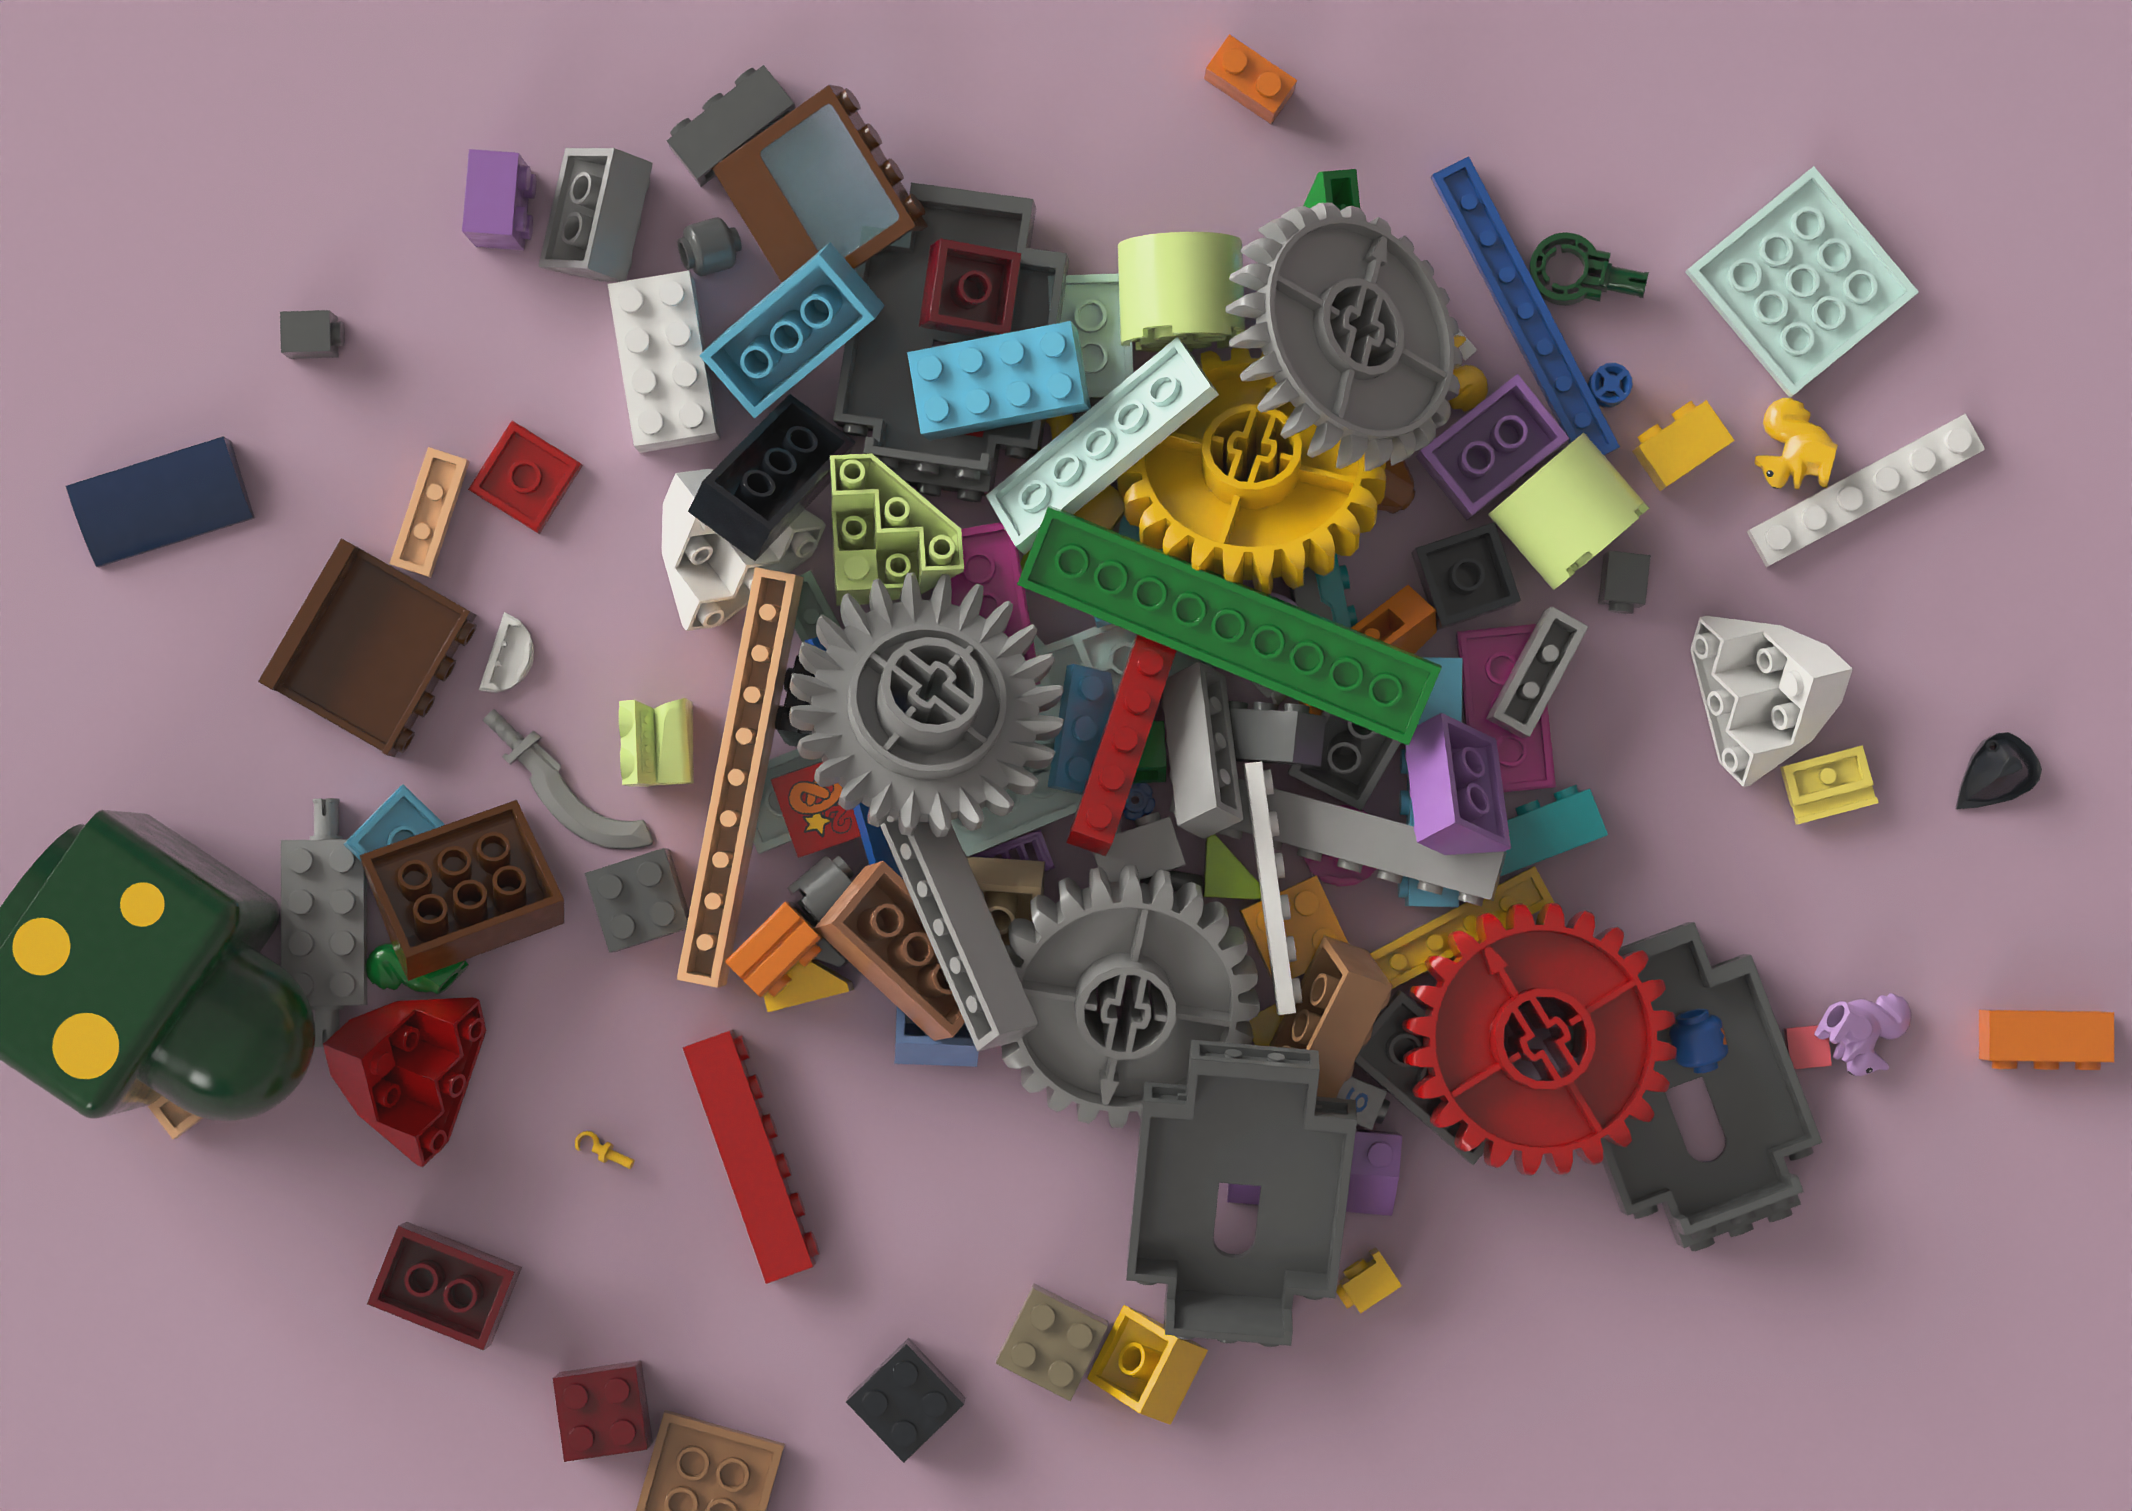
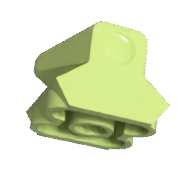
[619,698,694,787]

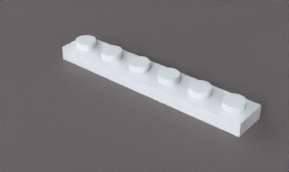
[1746,414,1985,567]
[1243,761,1302,1015]

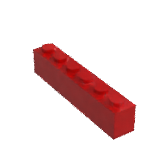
[1066,634,1177,857]
[682,1029,820,1284]

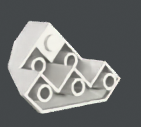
[662,469,826,631]
[1690,616,1853,787]

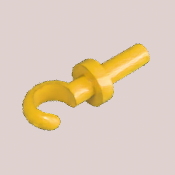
[575,1131,635,1169]

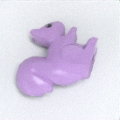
[1814,993,1911,1076]

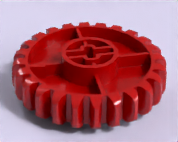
[1402,903,1677,1176]

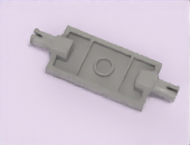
[281,798,367,1047]

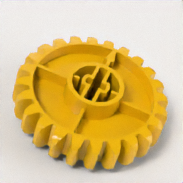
[1117,348,1386,594]

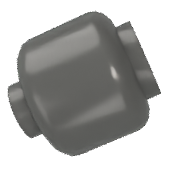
[677,217,742,276]

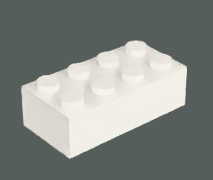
[608,270,720,453]

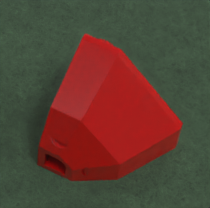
[323,997,486,1167]

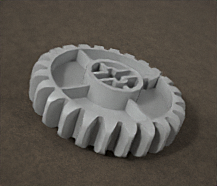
[1002,865,1260,1128]

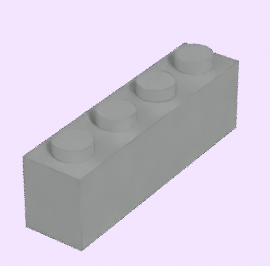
[1162,662,1243,839]

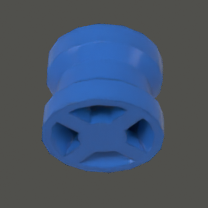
[1588,363,1633,408]

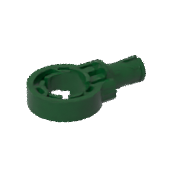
[1530,232,1649,306]

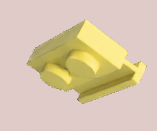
[1780,745,1879,825]

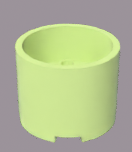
[1118,232,1245,352]
[1488,433,1649,590]

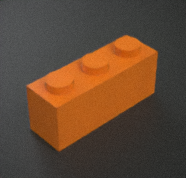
[1979,1010,2114,1070]

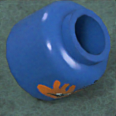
[1669,1009,1729,1074]

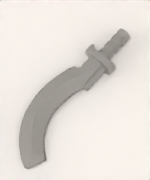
[483,709,653,849]

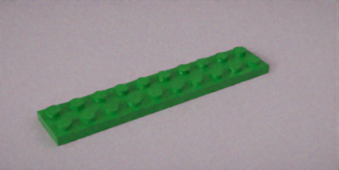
[1017,505,1442,746]

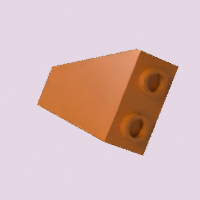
[1298,585,1437,715]

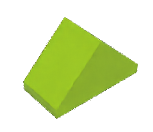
[1203,834,1262,900]

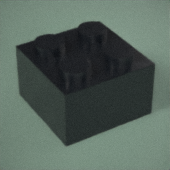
[1411,522,1521,630]
[846,1338,966,1463]

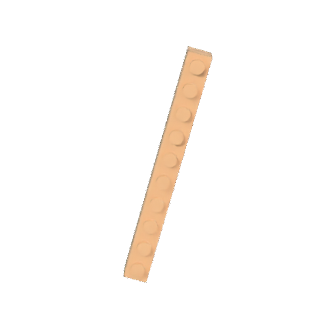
[677,567,804,988]

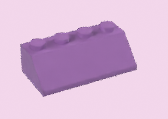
[1227,1129,1402,1216]

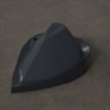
[1955,732,2042,809]

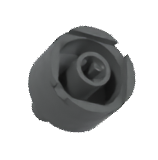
[787,856,855,925]

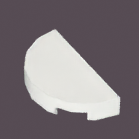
[479,612,535,693]

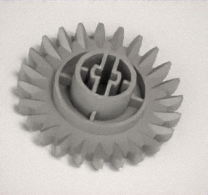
[1226,203,1462,471]
[789,572,1064,837]

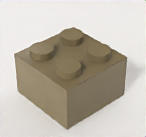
[996,1284,1108,1401]

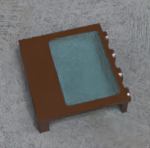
[712,85,928,282]

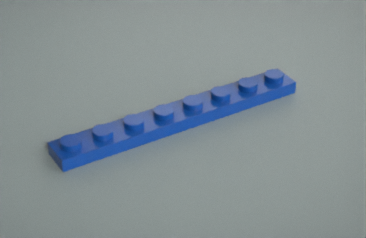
[1431,156,1620,456]

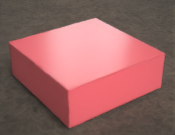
[1783,1025,1832,1069]

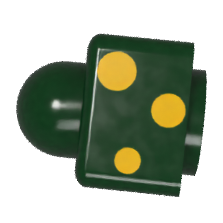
[0,810,316,1121]

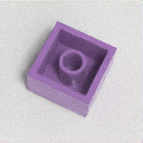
[462,149,537,251]

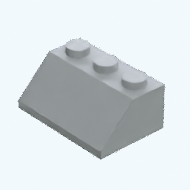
[538,148,653,282]

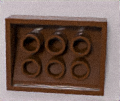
[360,800,564,981]

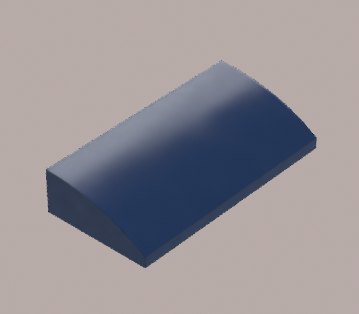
[66,436,255,567]

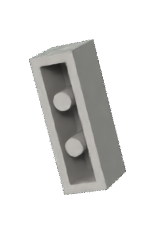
[1486,607,1589,739]

